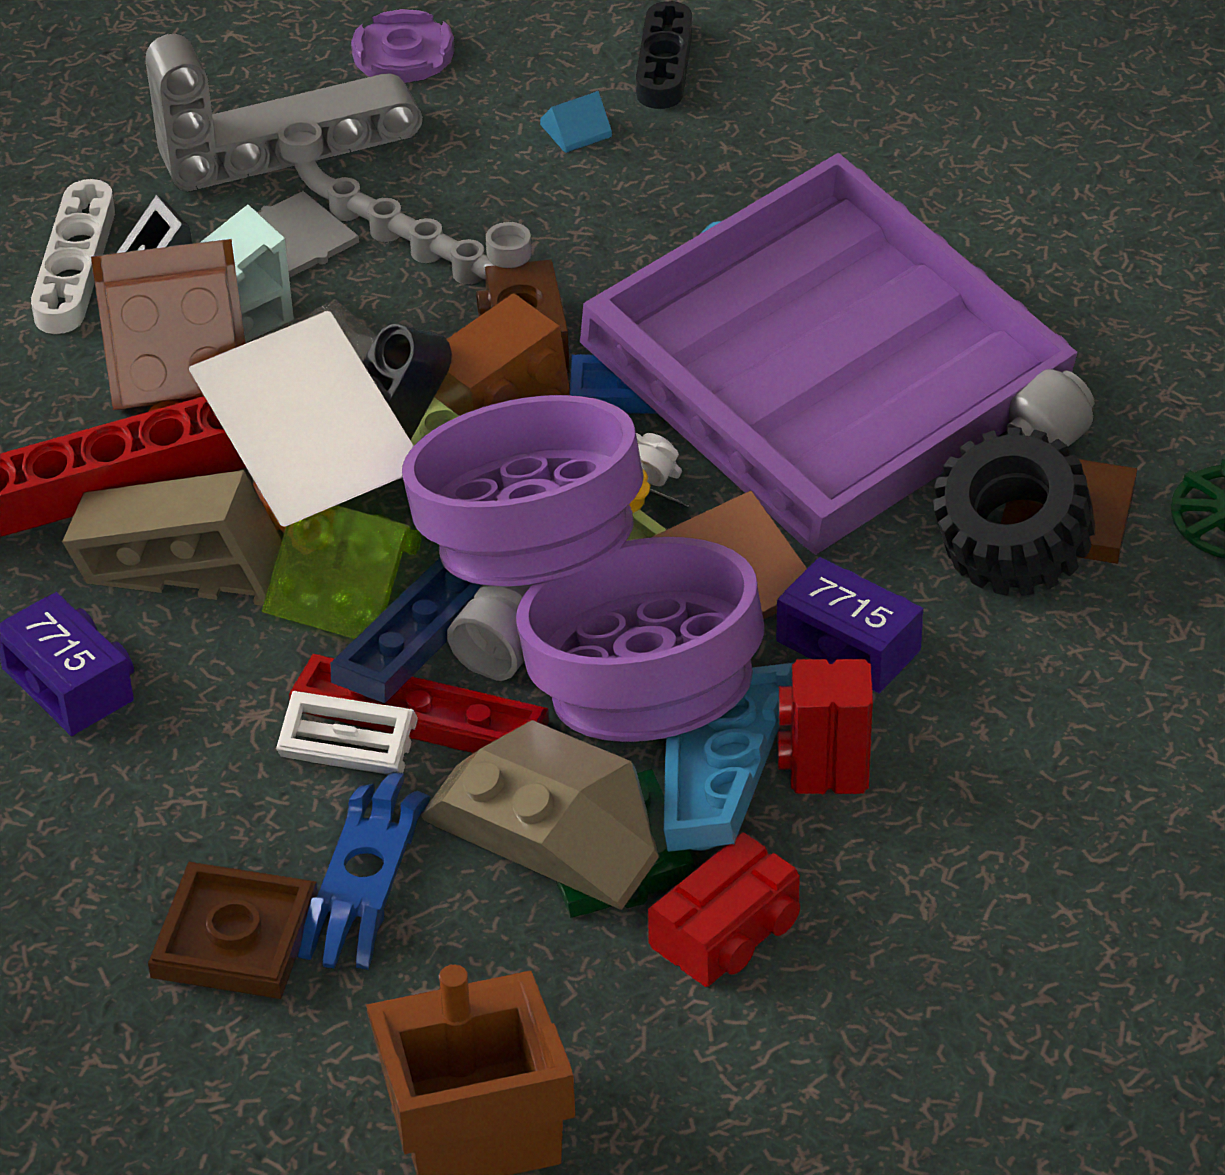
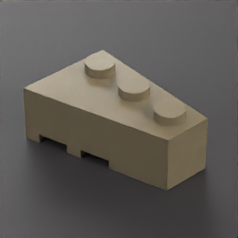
[62,470,291,607]

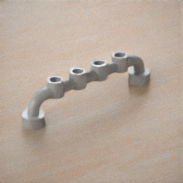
[278,119,532,284]

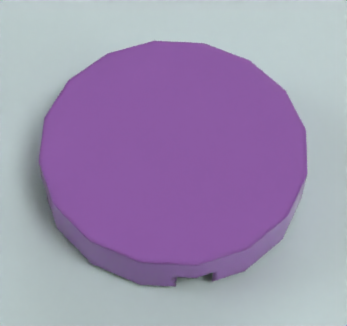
[351,9,455,83]

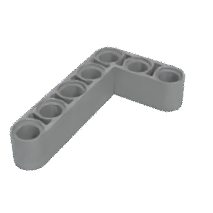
[146,34,423,192]

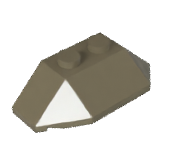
[420,720,659,910]

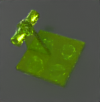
[261,505,422,639]

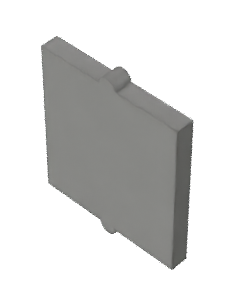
[258,191,359,278]

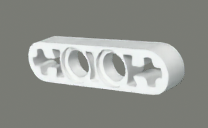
[31,179,115,334]

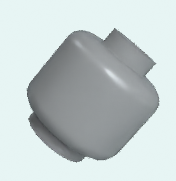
[1006,369,1095,447]

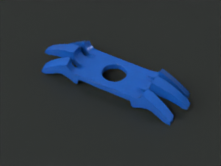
[298,772,430,970]

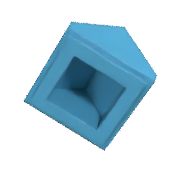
[540,91,612,153]

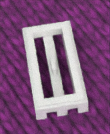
[276,691,418,775]

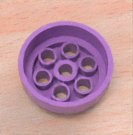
[402,395,643,586]
[516,537,764,742]

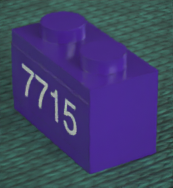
[776,557,924,694]
[0,592,134,736]

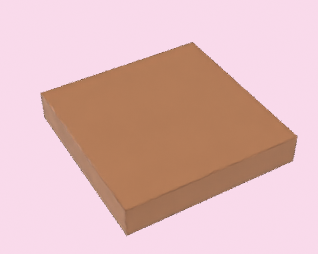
[653,491,807,620]

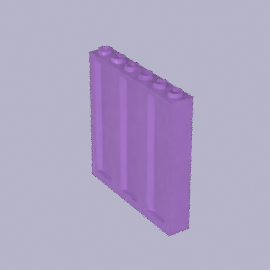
[580,153,1077,555]

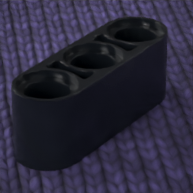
[362,324,452,440]

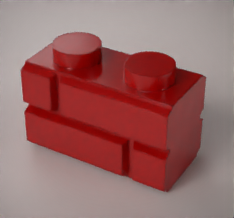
[778,659,873,794]
[648,832,800,987]

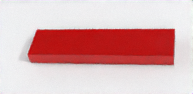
[289,654,549,753]

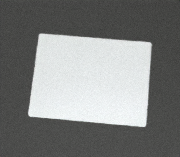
[189,311,414,527]

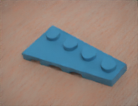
[664,663,793,852]

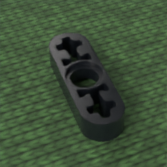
[636,1,692,109]

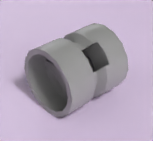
[447,584,533,681]

